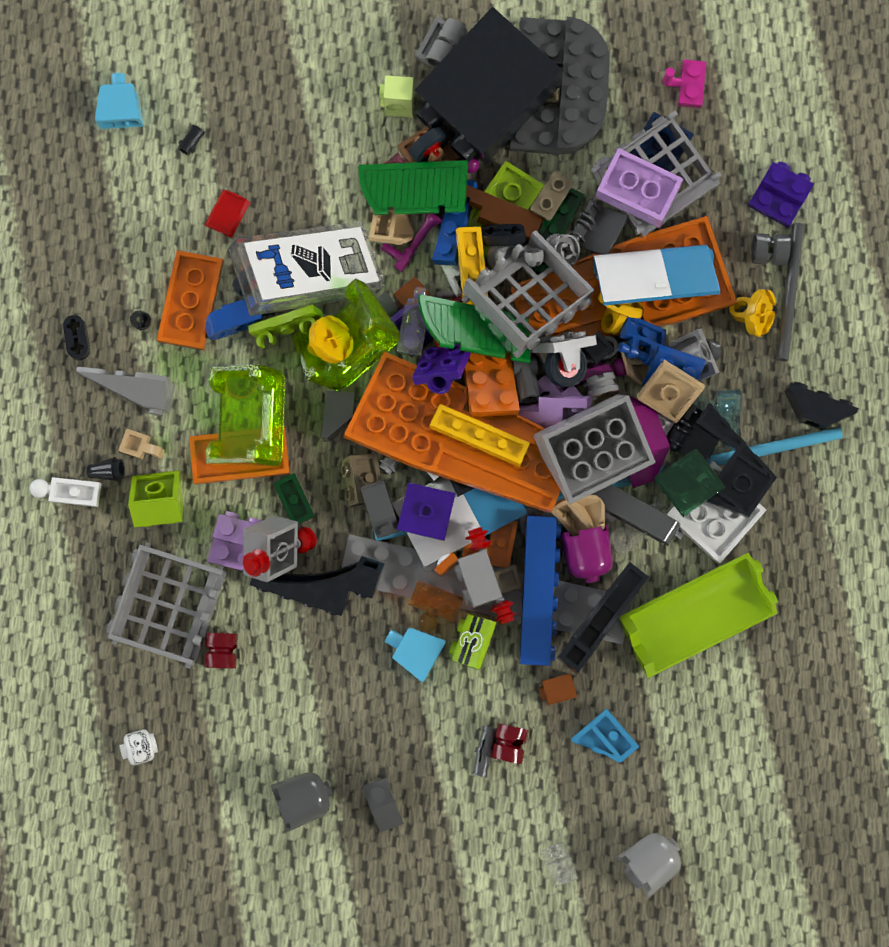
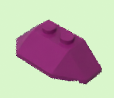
[600,394,670,488]

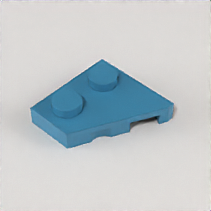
[571,708,639,763]

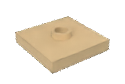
[636,360,705,423]

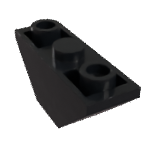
[784,382,859,430]

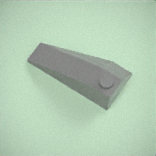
[76,367,175,416]

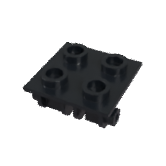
[667,404,719,466]

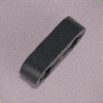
[481,224,526,247]
[63,315,90,361]

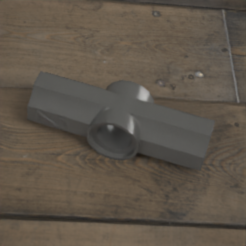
[511,350,540,405]

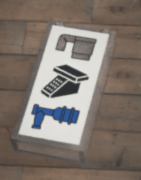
[228,221,385,316]

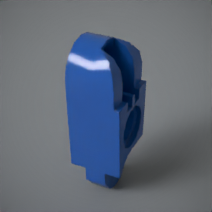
[205,296,275,340]

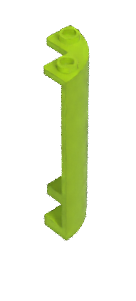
[619,553,778,678]

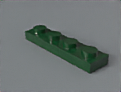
[527,188,585,275]

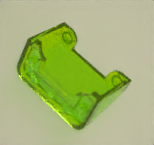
[292,278,401,390]
[205,364,285,466]

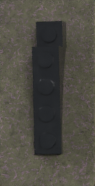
[249,556,385,616]
[556,562,649,673]

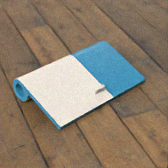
[593,244,721,305]
[391,477,528,567]

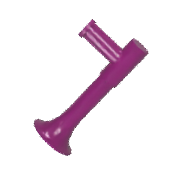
[381,213,442,272]

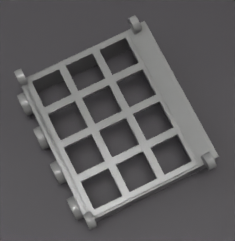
[591,110,722,238]
[461,230,594,358]
[107,542,227,669]

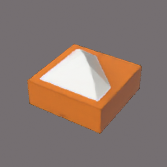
[434,552,458,577]

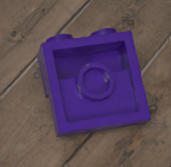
[748,161,814,228]

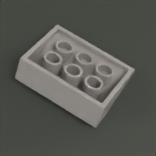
[533,395,656,504]

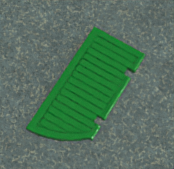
[358,160,468,215]
[418,294,531,364]

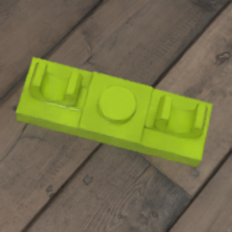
[248,304,323,349]

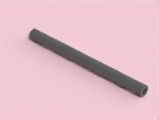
[776,223,804,362]

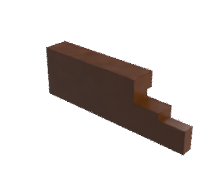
[466,185,543,243]

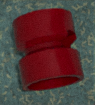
[204,633,238,669]
[491,723,529,764]

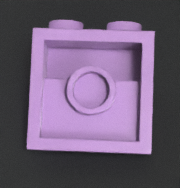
[207,511,262,571]

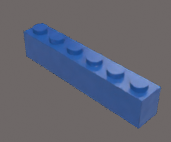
[519,516,561,666]

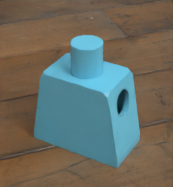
[95,73,144,129]
[385,628,446,683]

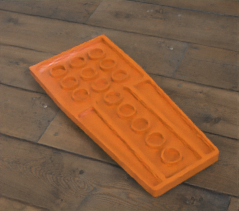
[511,216,737,354]
[344,351,561,513]

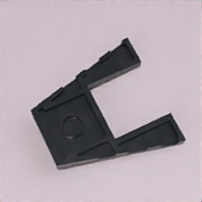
[654,403,777,518]

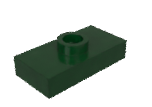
[273,473,315,525]

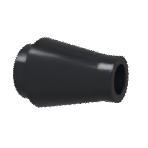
[87,457,125,481]

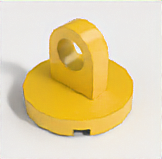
[729,289,776,337]
[598,292,644,335]
[307,316,354,363]

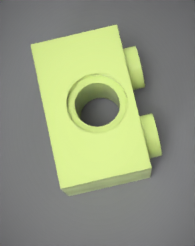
[379,75,414,118]

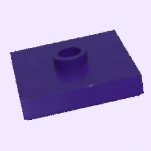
[397,482,456,541]

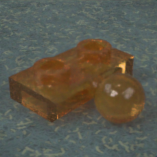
[408,580,463,632]

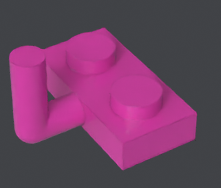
[662,59,706,108]

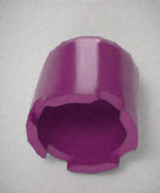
[561,525,613,583]

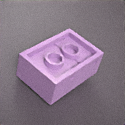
[596,148,684,228]

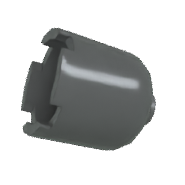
[270,772,333,832]

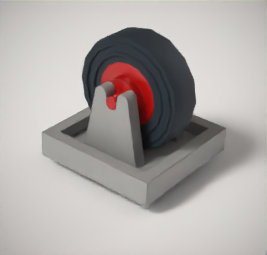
[531,331,597,387]

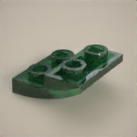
[654,448,726,517]

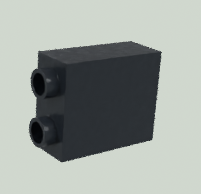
[414,7,562,165]

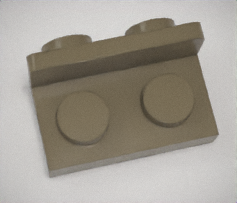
[530,170,574,221]
[341,453,381,507]

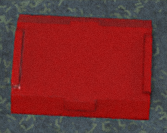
[204,189,251,238]

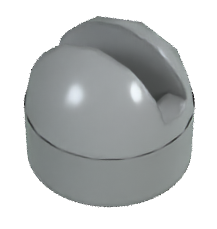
[524,248,544,267]

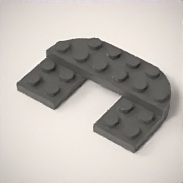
[510,16,610,155]

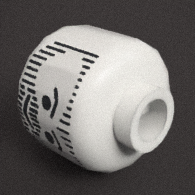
[119,729,158,765]

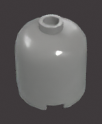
[617,833,681,898]

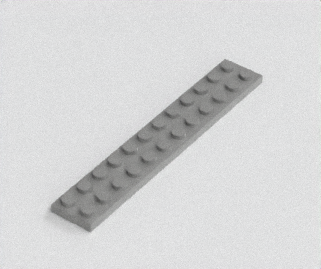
[342,535,632,645]

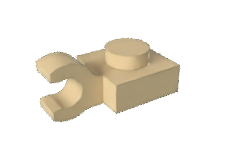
[118,429,165,460]

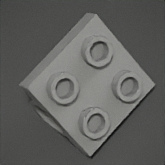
[415,17,468,68]
[665,329,720,381]

